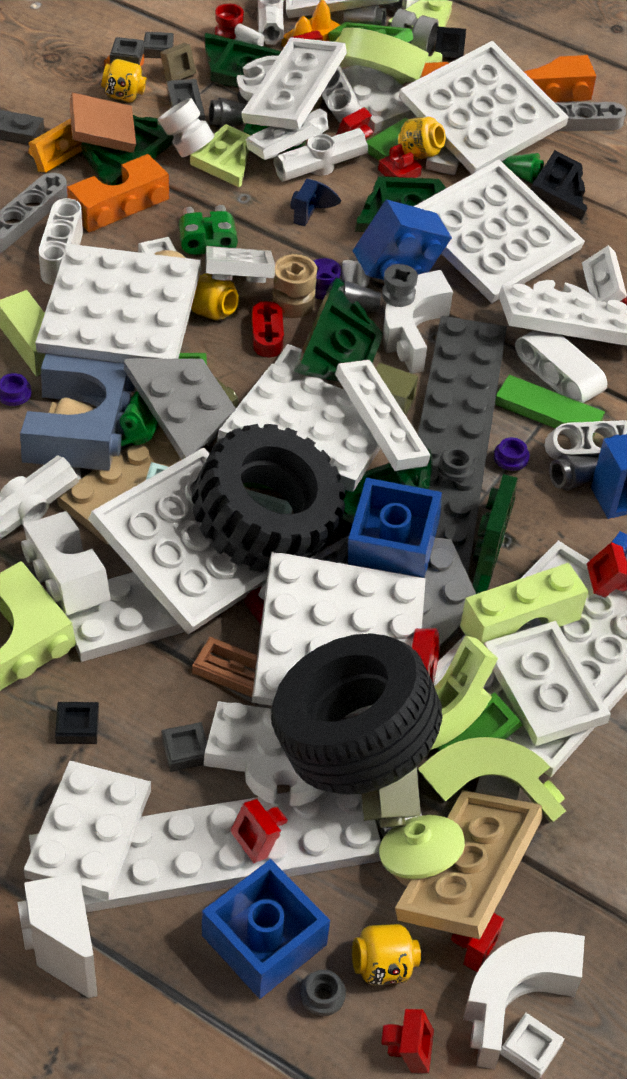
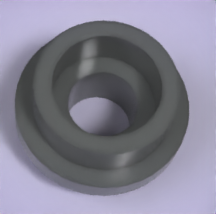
[438,447,475,481]
[300,970,346,1016]

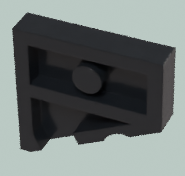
[531,150,587,220]

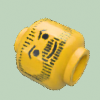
[398,116,446,159]

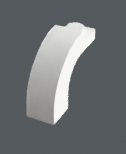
[383,270,453,374]
[463,932,585,1069]

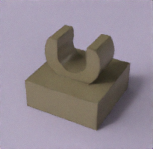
[160,43,196,81]

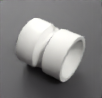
[158,98,215,158]

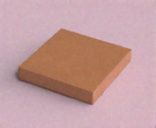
[69,92,136,153]

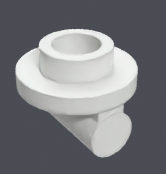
[235,23,264,46]
[341,260,370,287]

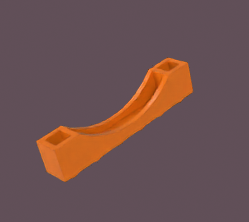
[420,55,596,102]

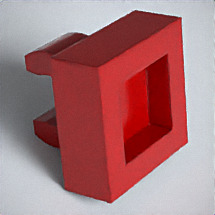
[335,107,374,141]
[378,143,422,178]
[586,542,627,598]
[230,799,288,863]
[451,913,505,973]
[381,1009,434,1073]

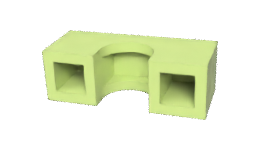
[460,563,588,645]

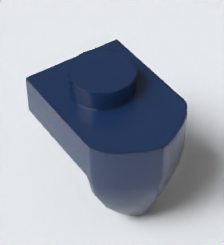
[290,178,341,226]

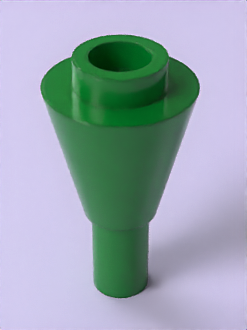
[501,153,544,184]

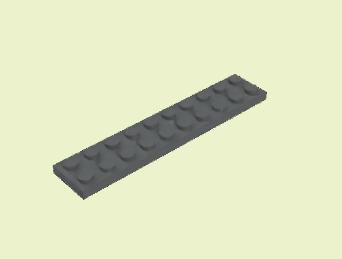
[418,316,507,575]

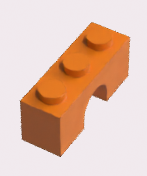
[67,154,169,233]

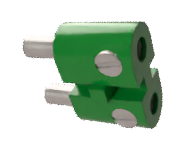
[178,205,238,254]

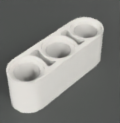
[322,65,362,123]
[39,198,83,285]
[515,330,607,403]
[544,420,627,460]

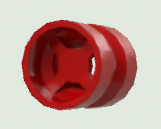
[215,3,244,40]

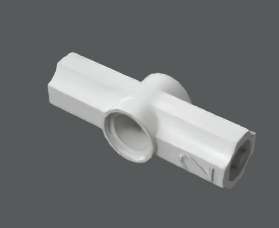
[257,0,284,45]
[274,128,368,182]
[0,455,79,540]

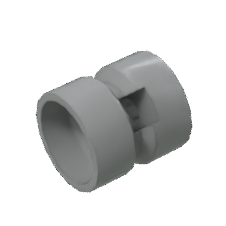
[391,9,439,56]

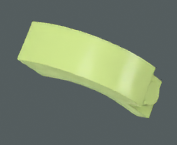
[335,28,429,83]
[431,636,498,750]
[417,737,566,822]

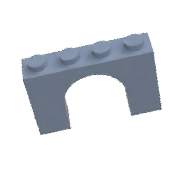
[20,353,136,471]

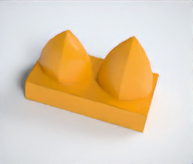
[281,0,340,47]
[28,118,82,173]

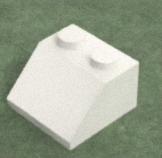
[18,873,97,998]

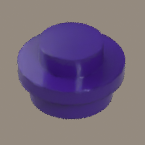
[0,373,32,406]
[494,437,530,471]

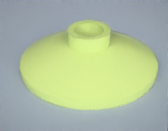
[379,815,465,879]

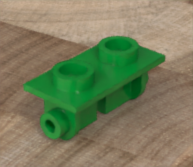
[120,391,158,446]

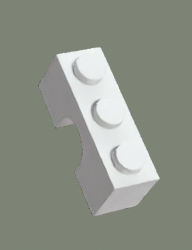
[21,511,111,615]

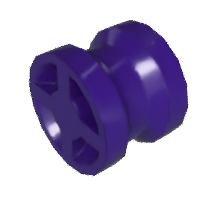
[314,258,341,300]

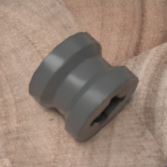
[382,264,418,307]

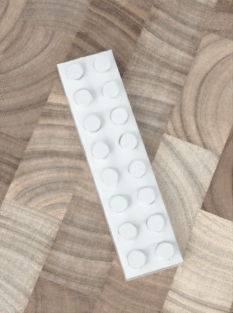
[29,791,381,913]

